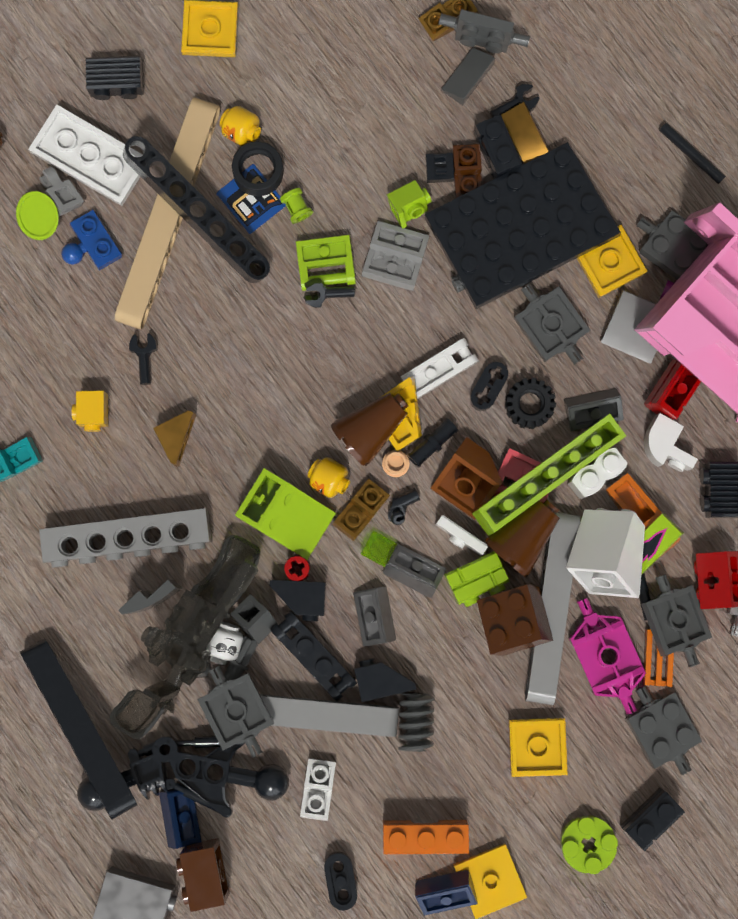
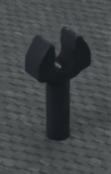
[490,84,540,118]
[304,278,355,307]
[129,333,158,385]

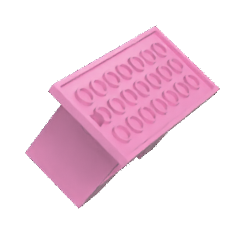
[634,202,738,423]

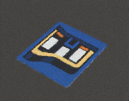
[216,164,286,234]

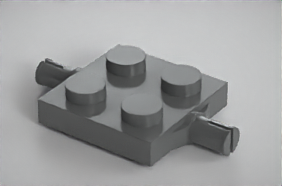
[439,9,530,54]
[636,210,708,280]
[514,283,590,365]
[641,574,712,667]
[197,665,274,758]
[625,685,702,775]

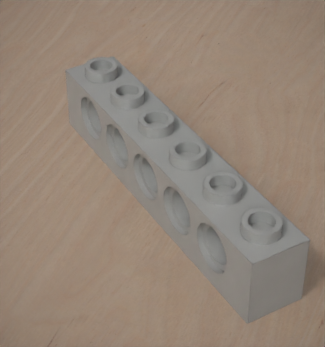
[39,508,212,568]

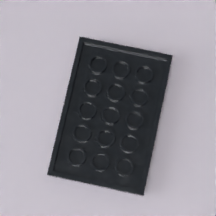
[425,142,621,309]

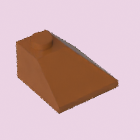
[430,437,503,520]

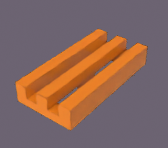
[643,629,674,687]

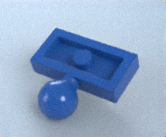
[61,210,122,271]

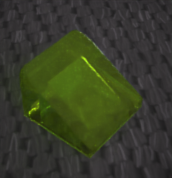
[360,531,397,568]

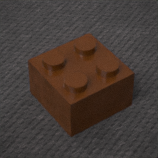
[477,584,553,656]
[176,838,230,912]

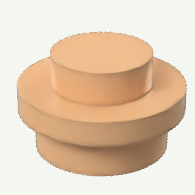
[382,450,410,477]

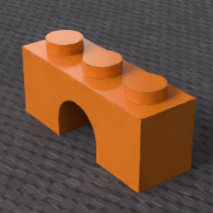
[383,820,469,854]

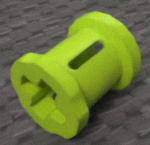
[280,188,313,224]

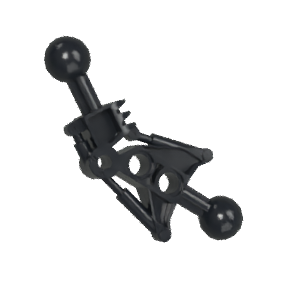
[77,736,289,818]

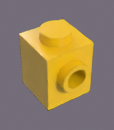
[72,391,108,432]

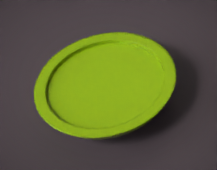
[16,191,59,240]

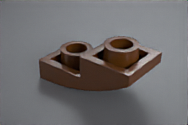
[453,144,482,199]

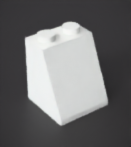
[566,508,645,598]

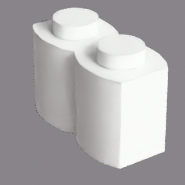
[568,448,627,499]

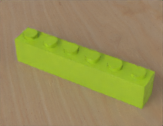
[472,414,626,536]

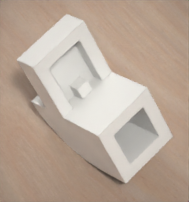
[643,413,698,472]

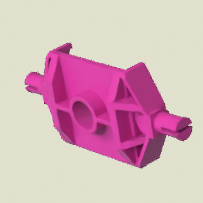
[568,597,646,715]

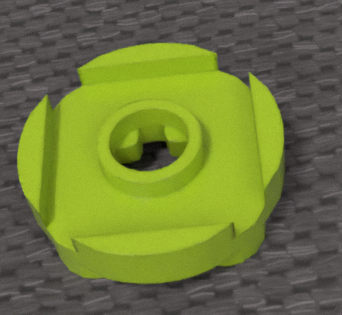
[560,815,618,874]

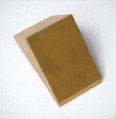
[153,411,196,467]

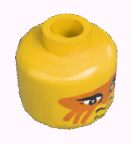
[219,106,261,146]
[307,457,350,498]

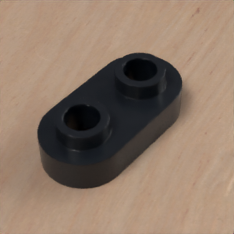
[324,852,357,911]

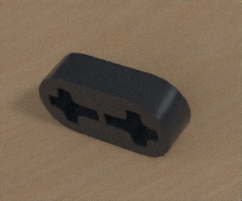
[470,362,508,411]

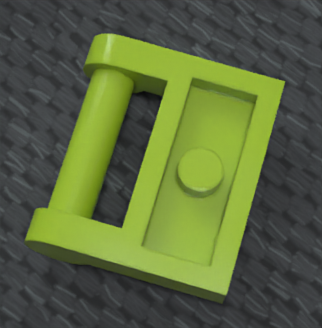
[296,235,356,291]

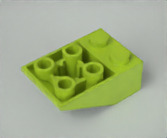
[235,468,336,560]

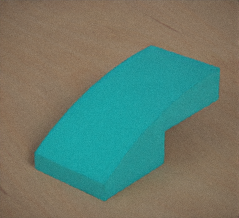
[0,437,43,483]

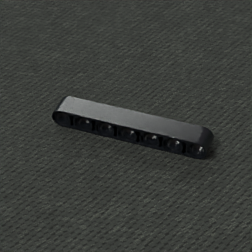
[123,136,270,283]
[20,638,137,820]

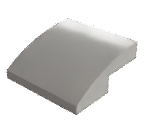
[362,221,429,291]
[601,290,657,364]

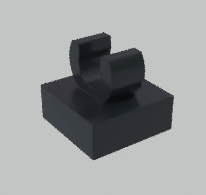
[425,153,454,183]

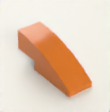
[606,473,681,559]

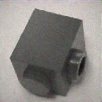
[231,594,279,644]

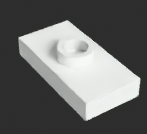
[435,515,488,556]

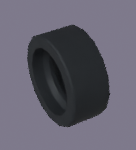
[231,141,284,197]

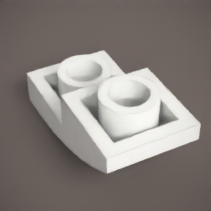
[300,758,336,821]

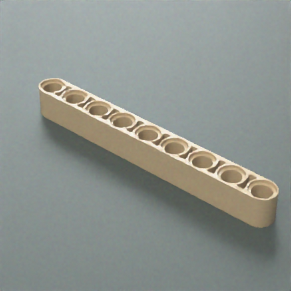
[115,97,220,330]

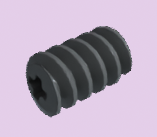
[398,693,435,752]

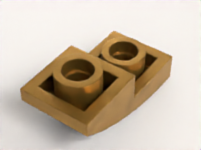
[418,0,479,41]
[501,102,549,164]
[332,479,390,541]

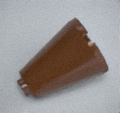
[330,392,409,466]
[485,499,560,577]

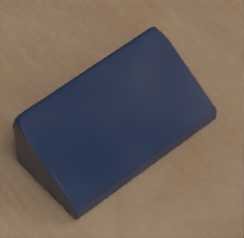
[159,789,202,849]
[415,870,478,916]

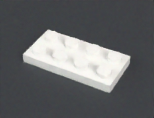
[28,104,143,206]

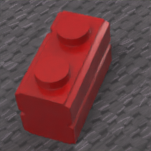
[644,359,701,419]

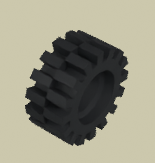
[505,378,556,429]

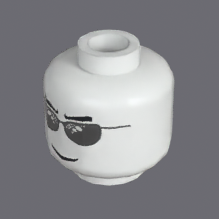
[204,621,244,665]

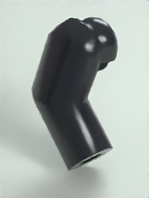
[388,488,420,525]

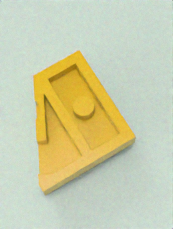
[379,376,422,451]

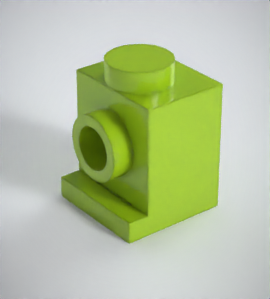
[387,180,432,229]

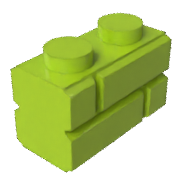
[444,551,509,607]

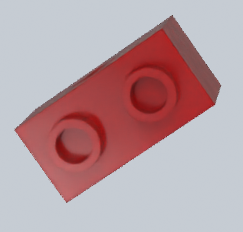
[694,551,738,609]

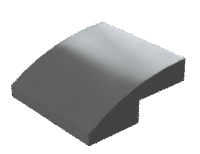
[118,579,182,614]

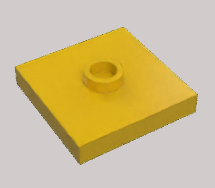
[181,0,238,57]
[577,225,648,298]
[508,718,568,777]
[453,843,527,919]

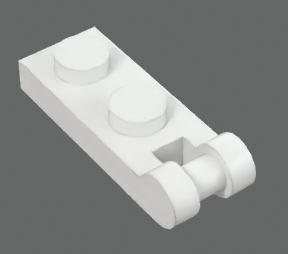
[400,338,479,399]

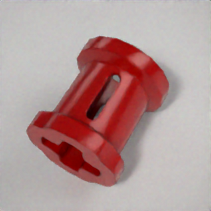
[284,556,310,581]

